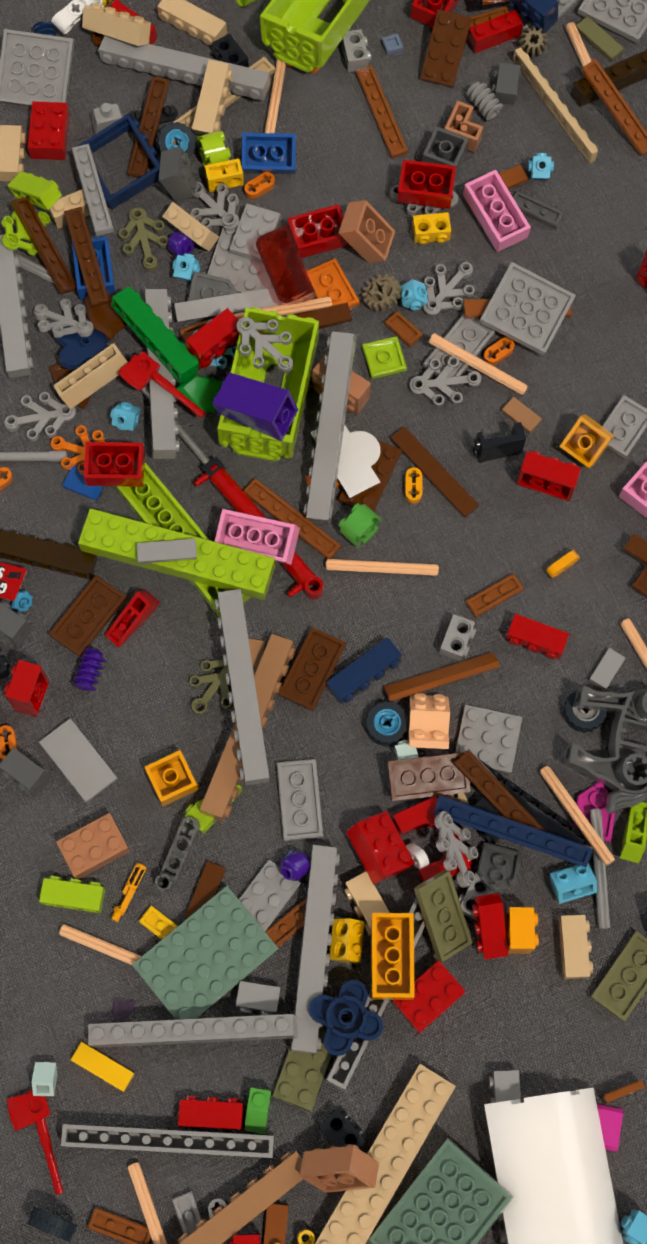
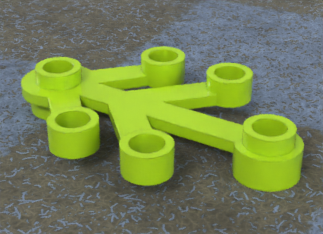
[1,211,51,256]

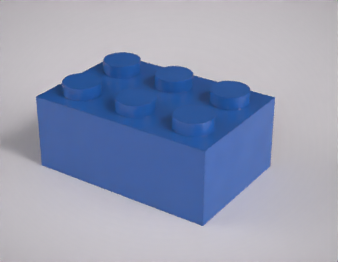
[242,133,296,174]
[72,237,116,300]

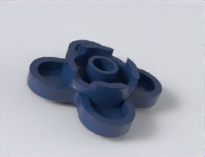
[56,326,110,370]
[309,980,383,1056]

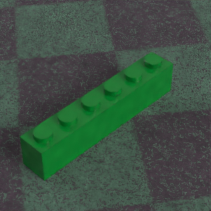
[112,286,199,384]

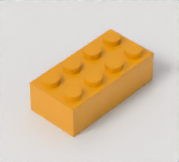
[371,913,414,1000]

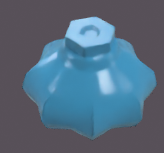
[11,590,33,612]

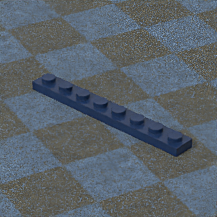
[433,794,593,867]

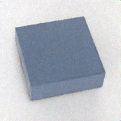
[381,33,404,56]

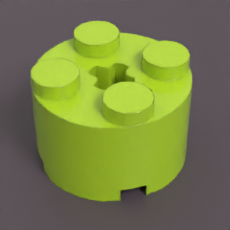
[197,131,231,168]

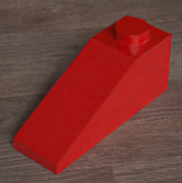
[105,590,161,648]

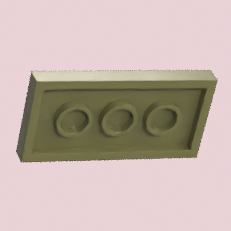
[414,870,473,962]
[590,931,647,1022]
[273,1025,331,1111]

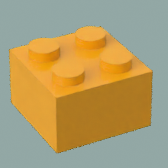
[559,414,615,468]
[145,750,198,807]
[505,907,539,954]

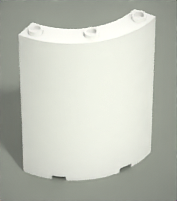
[484,1088,623,1244]

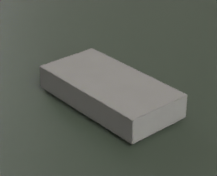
[589,648,625,690]

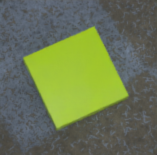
[362,336,407,379]

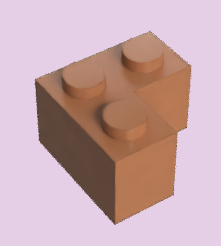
[444,101,484,152]

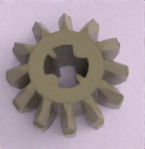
[518,26,548,58]

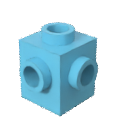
[528,153,554,180]
[173,253,200,282]
[400,279,428,310]
[110,402,141,431]

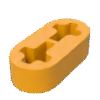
[405,467,422,504]
[546,550,580,578]

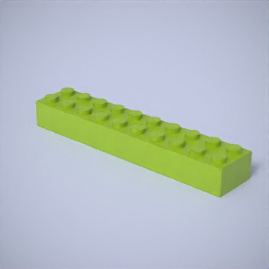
[113,463,251,617]
[78,508,276,601]

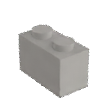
[236,981,281,1015]

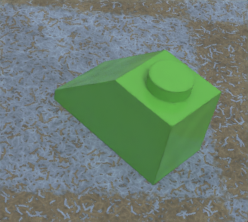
[244,1088,271,1134]

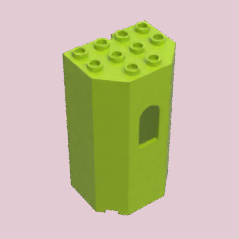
[260,0,370,72]
[218,307,319,461]

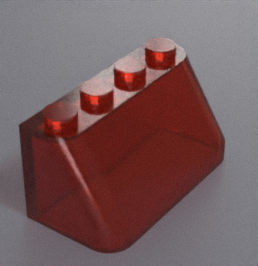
[256,225,317,305]

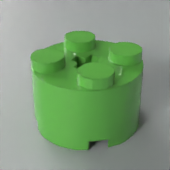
[338,503,382,548]

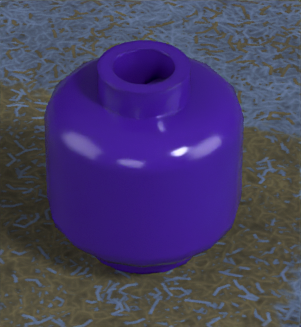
[168,231,194,256]
[280,851,310,881]

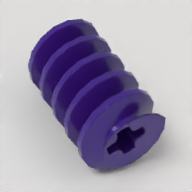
[72,648,106,691]

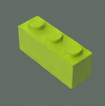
[7,171,62,210]
[39,876,105,914]

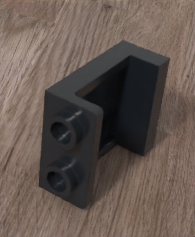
[472,422,526,463]

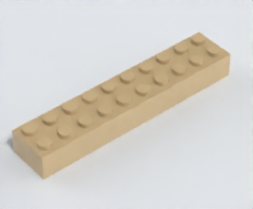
[314,1064,456,1244]

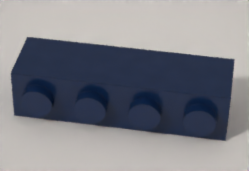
[326,637,402,705]

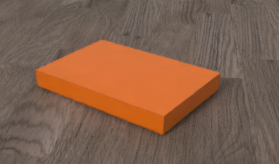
[303,258,360,309]

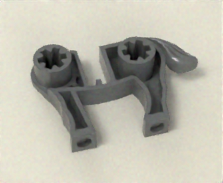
[563,686,647,814]

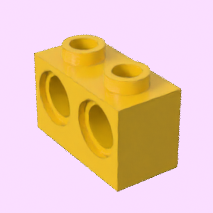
[205,159,244,192]
[412,212,451,244]
[330,918,364,963]

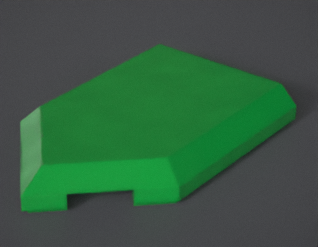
[176,375,223,414]

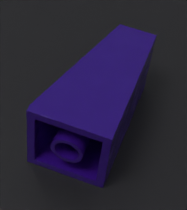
[213,372,298,441]

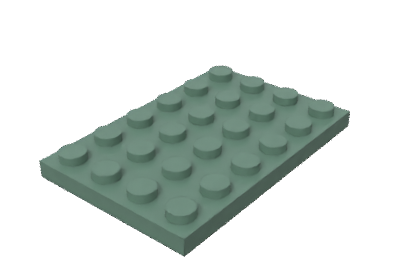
[132,886,279,1020]
[369,1139,514,1244]

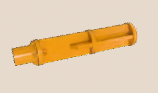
[111,863,147,922]

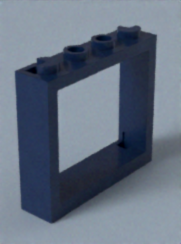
[76,113,161,210]

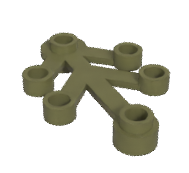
[119,208,168,272]
[189,659,233,715]

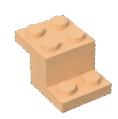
[408,693,450,749]

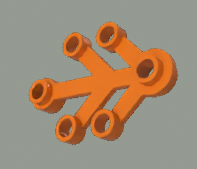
[50,425,105,475]

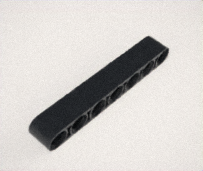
[469,759,586,844]

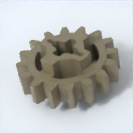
[362,274,402,312]

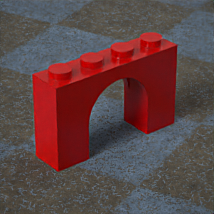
[392,796,472,883]

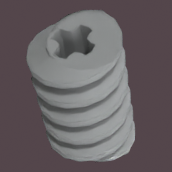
[467,82,503,121]

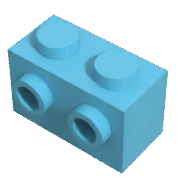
[550,863,597,904]
[620,1210,647,1244]

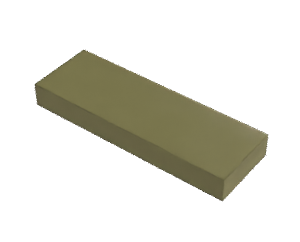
[576,16,624,62]

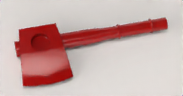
[118,352,206,418]
[7,1090,64,1195]

